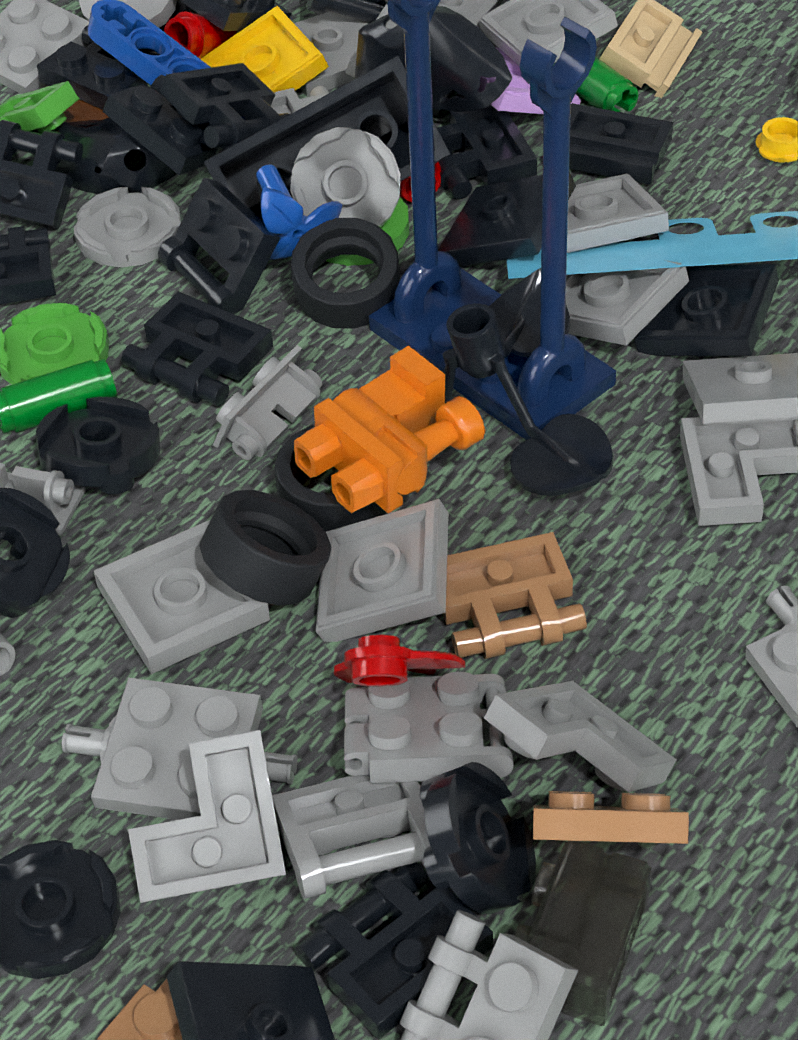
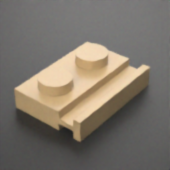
[599,0,702,98]

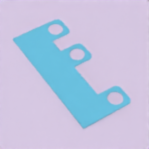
[507,211,798,279]

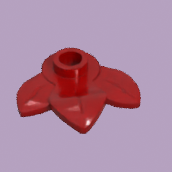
[334,635,466,687]

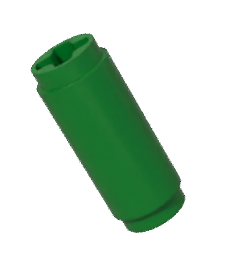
[553,57,638,112]
[0,359,117,434]

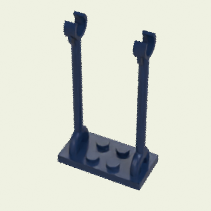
[369,0,616,440]

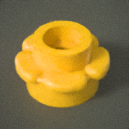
[755,117,798,163]

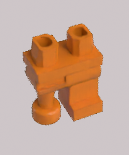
[294,345,485,514]

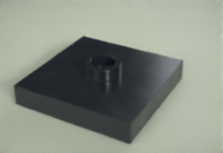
[438,172,576,267]
[634,264,779,356]
[167,961,335,1040]

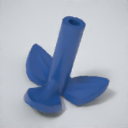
[256,165,342,260]

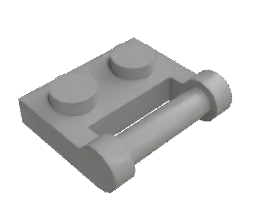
[272,775,430,899]

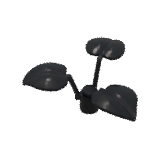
[443,268,614,496]

